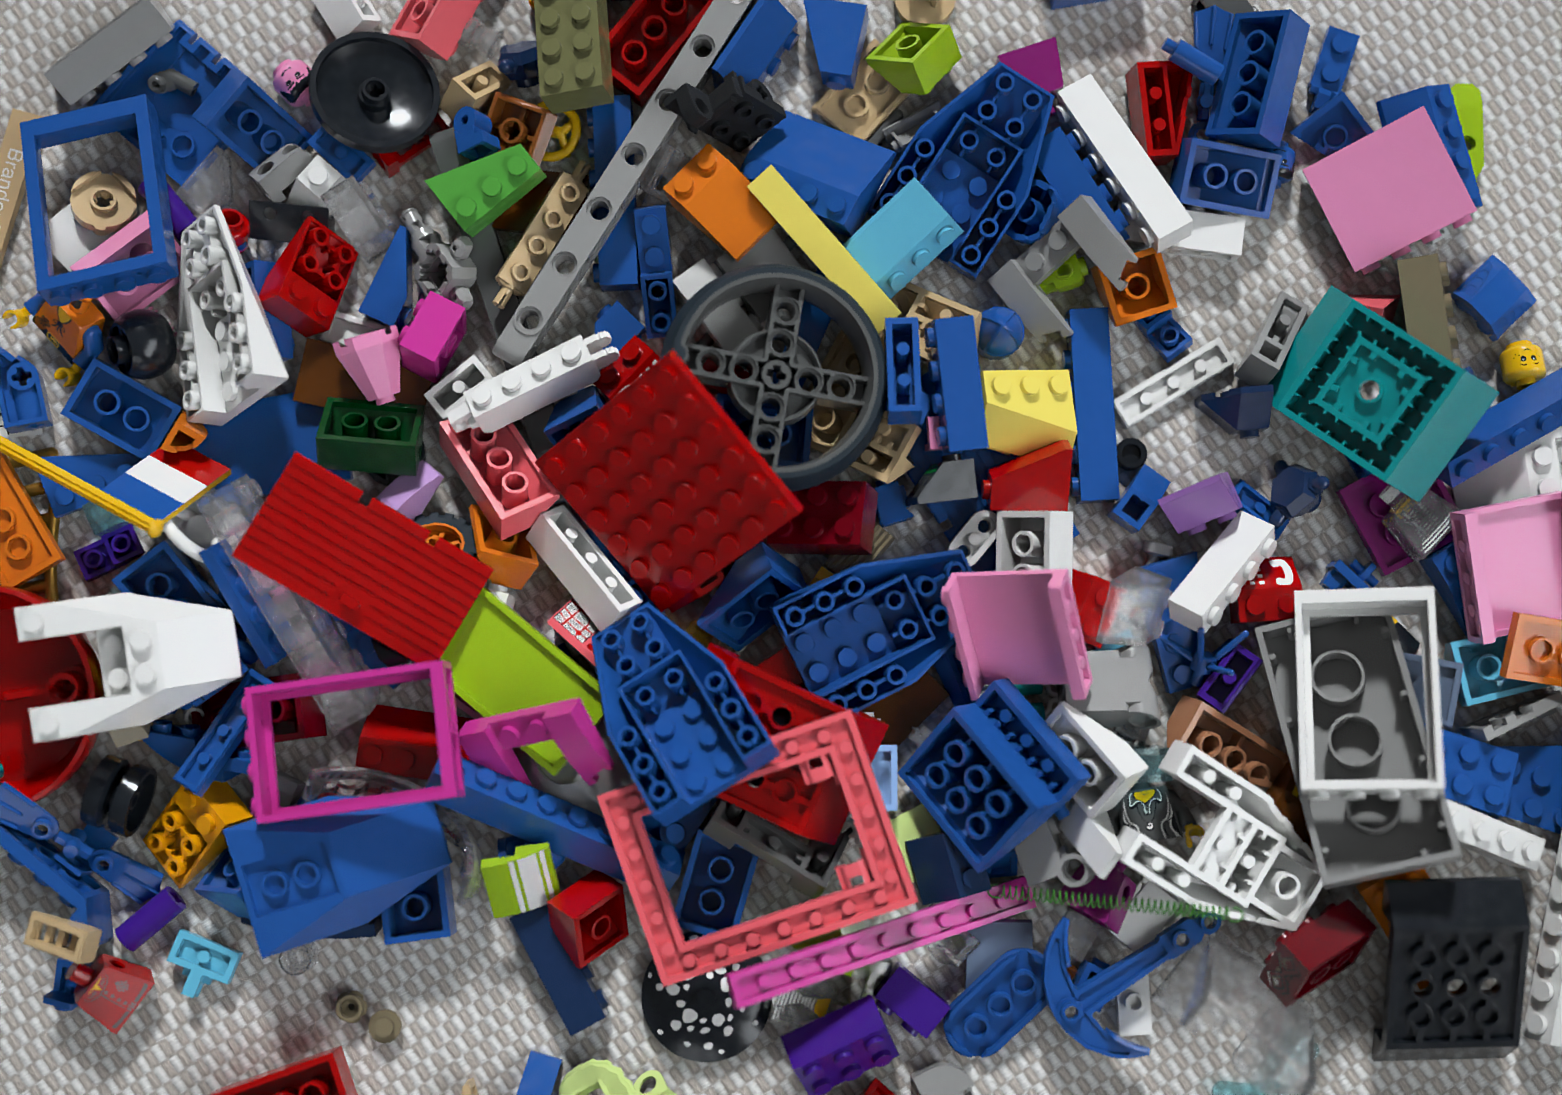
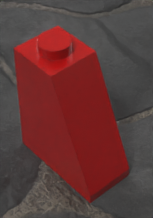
[981,440,1073,512]

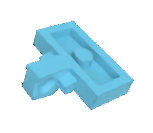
[166,929,243,998]

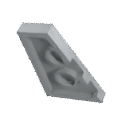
[1460,690,1562,742]

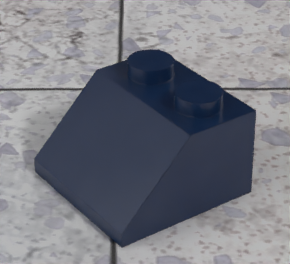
[905,830,992,905]

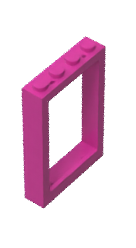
[242,660,466,824]

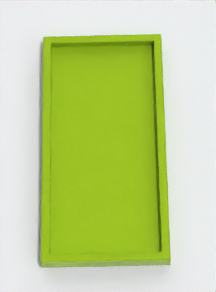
[440,586,604,776]

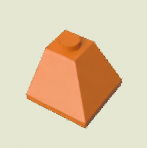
[469,504,539,590]

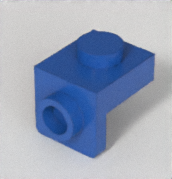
[43,958,93,1011]

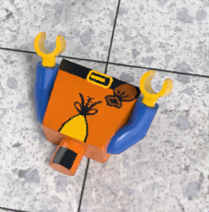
[2,293,105,387]

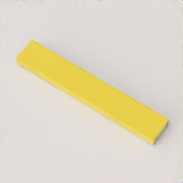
[747,164,902,334]

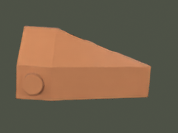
[1167,695,1289,788]

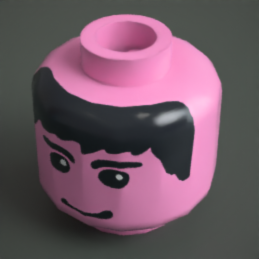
[272,59,311,107]

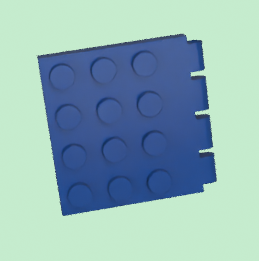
[92,19,266,192]

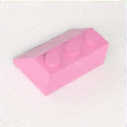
[69,210,181,321]

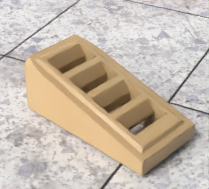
[23,911,102,965]

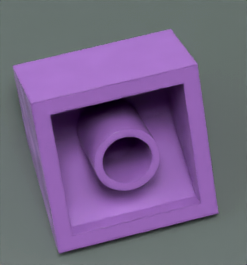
[1158,471,1243,536]

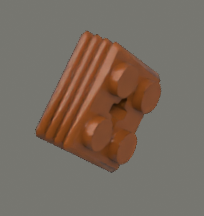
[487,91,558,167]

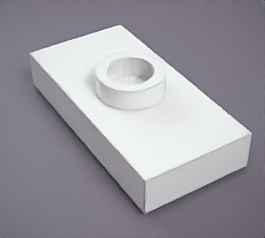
[1116,974,1153,1036]

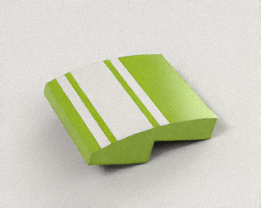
[480,842,561,918]

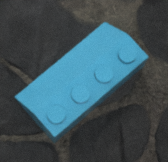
[843,177,964,299]

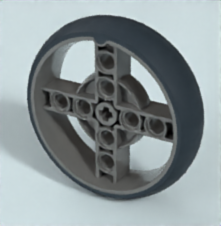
[660,264,887,492]

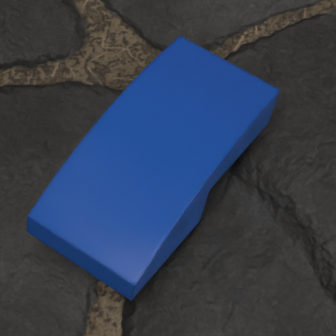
[1133,310,1193,363]

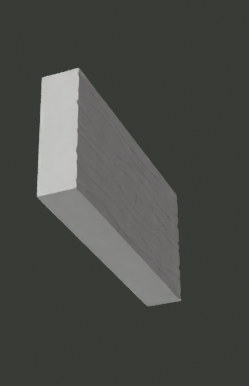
[1254,615,1463,890]

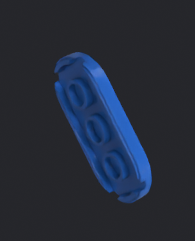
[943,948,1047,1058]

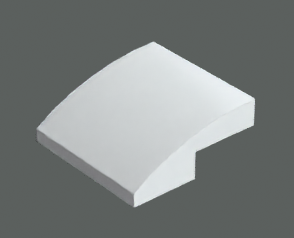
[48,204,118,272]

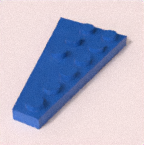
[1497,745,1562,835]

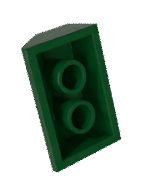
[316,397,425,476]

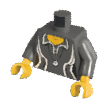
[1107,770,1205,848]

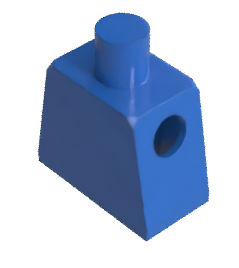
[544,385,607,446]

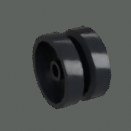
[80,754,157,837]

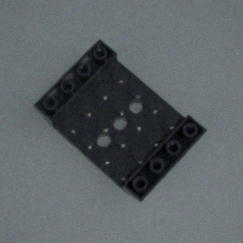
[1372,876,1531,1061]

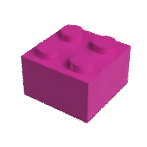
[397,291,467,384]

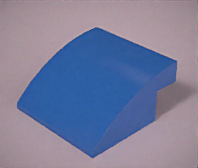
[897,678,1092,873]

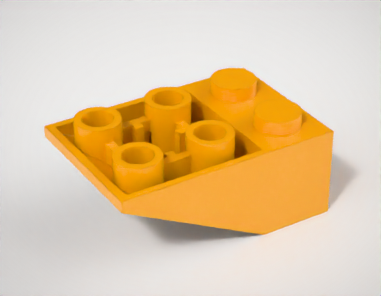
[143,781,254,889]

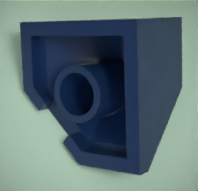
[1194,384,1274,439]

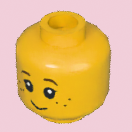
[1499,340,1546,391]

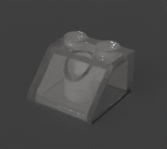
[1096,566,1173,647]

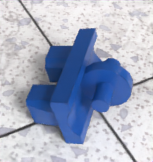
[1319,559,1379,590]

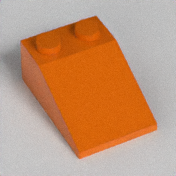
[662,143,778,262]

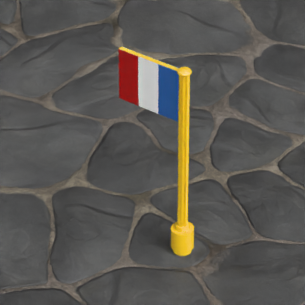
[0,436,231,538]

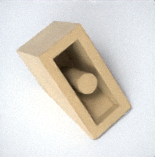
[439,60,513,121]

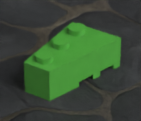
[424,144,547,238]

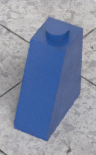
[803,0,869,90]

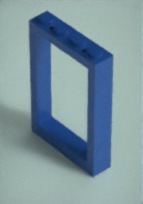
[20,94,179,306]

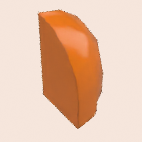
[160,411,208,453]

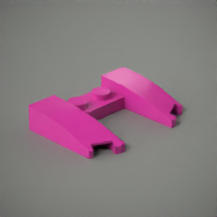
[459,697,615,787]

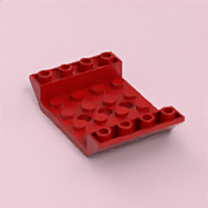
[707,642,889,845]

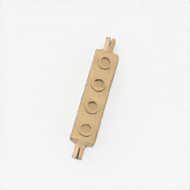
[492,160,591,309]

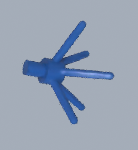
[1158,627,1249,687]

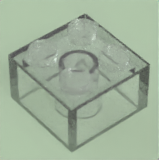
[320,175,398,264]

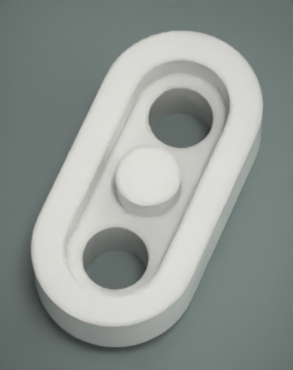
[947,510,997,566]

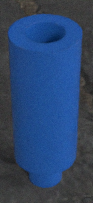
[1161,37,1225,86]

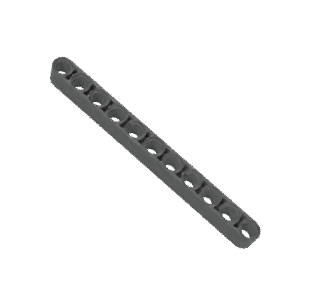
[429,127,555,459]

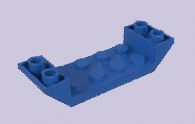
[0,823,113,946]

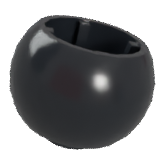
[106,309,177,380]

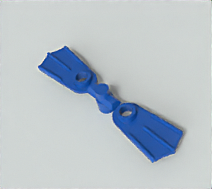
[1187,5,1234,142]
[0,782,164,905]

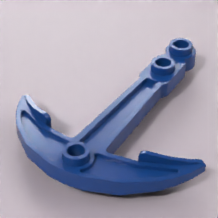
[1041,909,1222,1059]

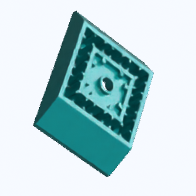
[1268,285,1500,502]

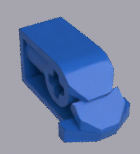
[0,347,54,434]

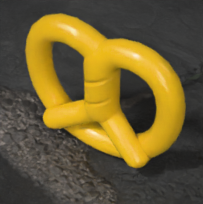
[537,101,582,162]

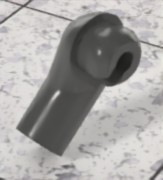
[147,69,199,97]

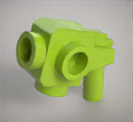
[1040,254,1090,295]

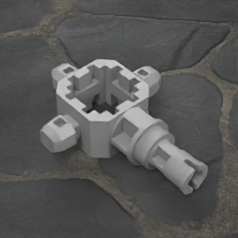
[399,208,477,310]

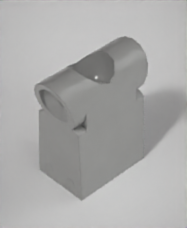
[1056,645,1161,729]

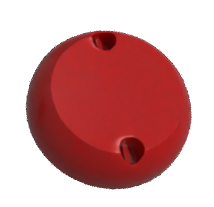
[0,585,105,803]

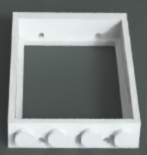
[1294,586,1445,800]

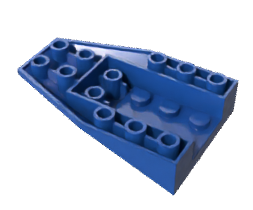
[868,62,1055,282]
[766,549,972,713]
[591,602,781,828]
[223,795,453,959]

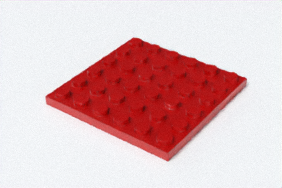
[534,350,804,612]

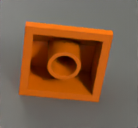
[1090,247,1178,327]

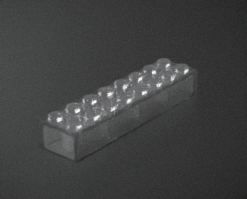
[196,474,381,733]

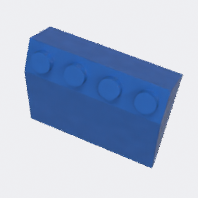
[739,110,896,238]

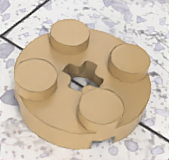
[70,171,138,236]

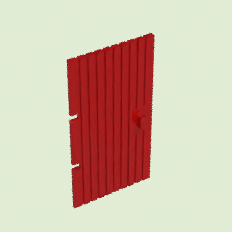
[231,452,494,663]

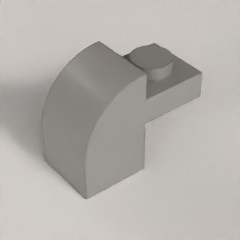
[910,1062,975,1095]

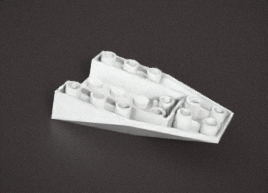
[175,205,289,426]

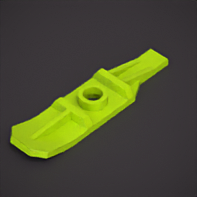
[1451,84,1484,182]

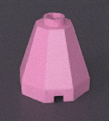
[332,325,400,406]

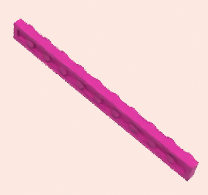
[725,876,1036,1009]

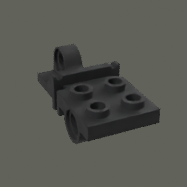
[663,71,786,152]

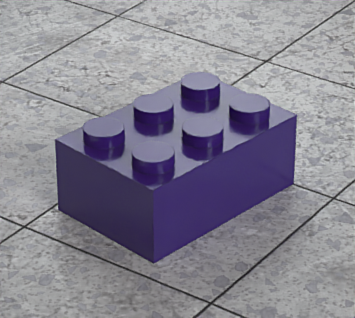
[780,994,899,1095]

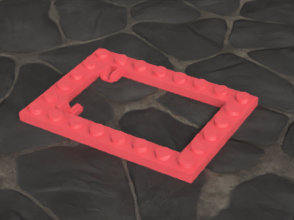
[597,708,918,987]

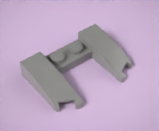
[988,195,1138,343]

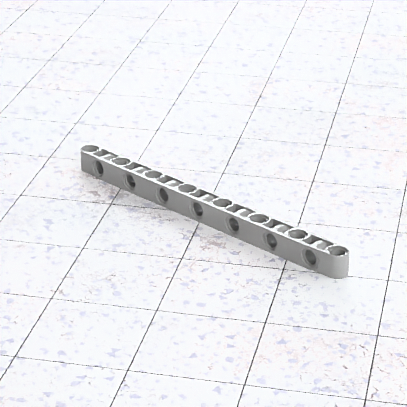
[492,0,758,367]

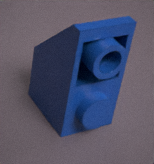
[1106,463,1171,534]

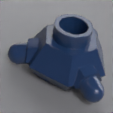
[498,40,539,88]
[1269,460,1330,527]

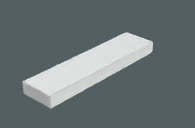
[1114,337,1236,430]

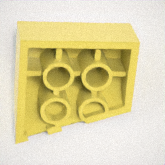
[980,370,1078,456]

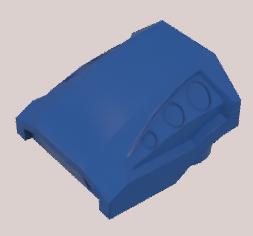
[1451,255,1537,342]

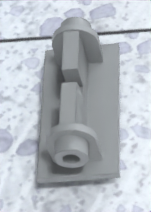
[882,100,941,155]

